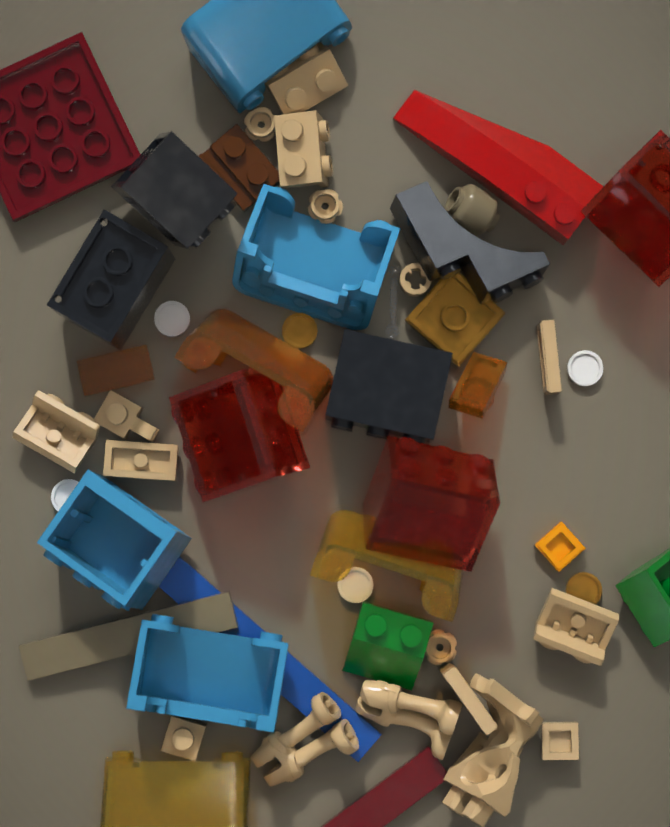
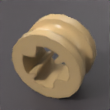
[399,263,432,297]

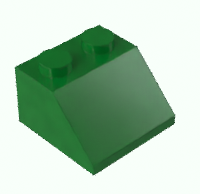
[615,548,670,647]
[342,601,433,691]

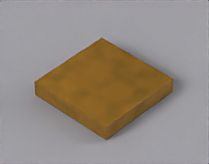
[405,272,506,367]

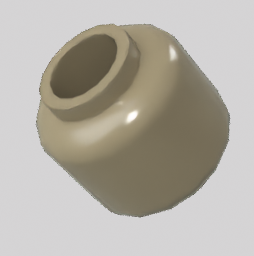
[444,184,500,237]

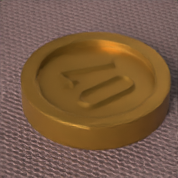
[282,313,318,349]
[565,572,602,605]

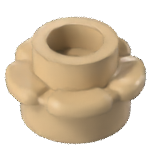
[244,107,275,142]
[308,189,343,224]
[425,629,457,665]

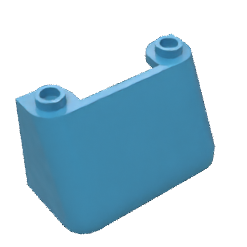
[181,0,352,114]
[232,183,400,330]
[126,614,289,733]

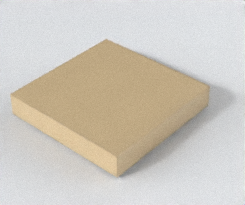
[438,663,498,736]

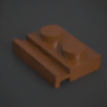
[199,124,280,213]

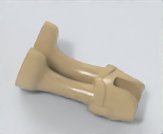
[355,680,463,760]
[250,692,359,787]

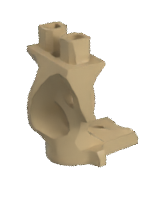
[442,673,544,827]

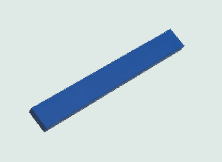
[159,556,382,762]

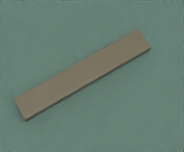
[19,591,239,681]

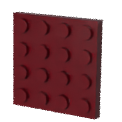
[0,32,141,222]

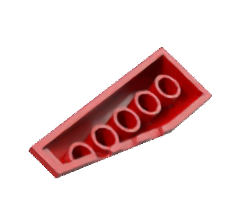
[393,90,606,245]

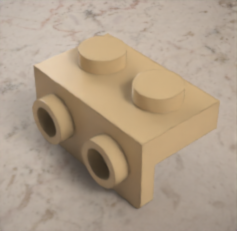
[265,42,349,114]
[274,110,333,189]
[12,391,100,474]
[534,588,619,666]

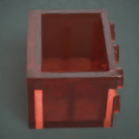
[581,130,670,287]
[169,364,310,502]
[363,435,500,572]

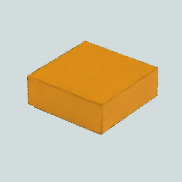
[534,521,586,572]

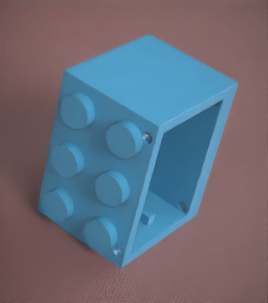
[37,469,192,611]

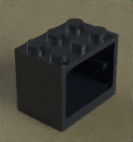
[111,131,238,249]
[47,209,175,351]
[325,329,453,448]

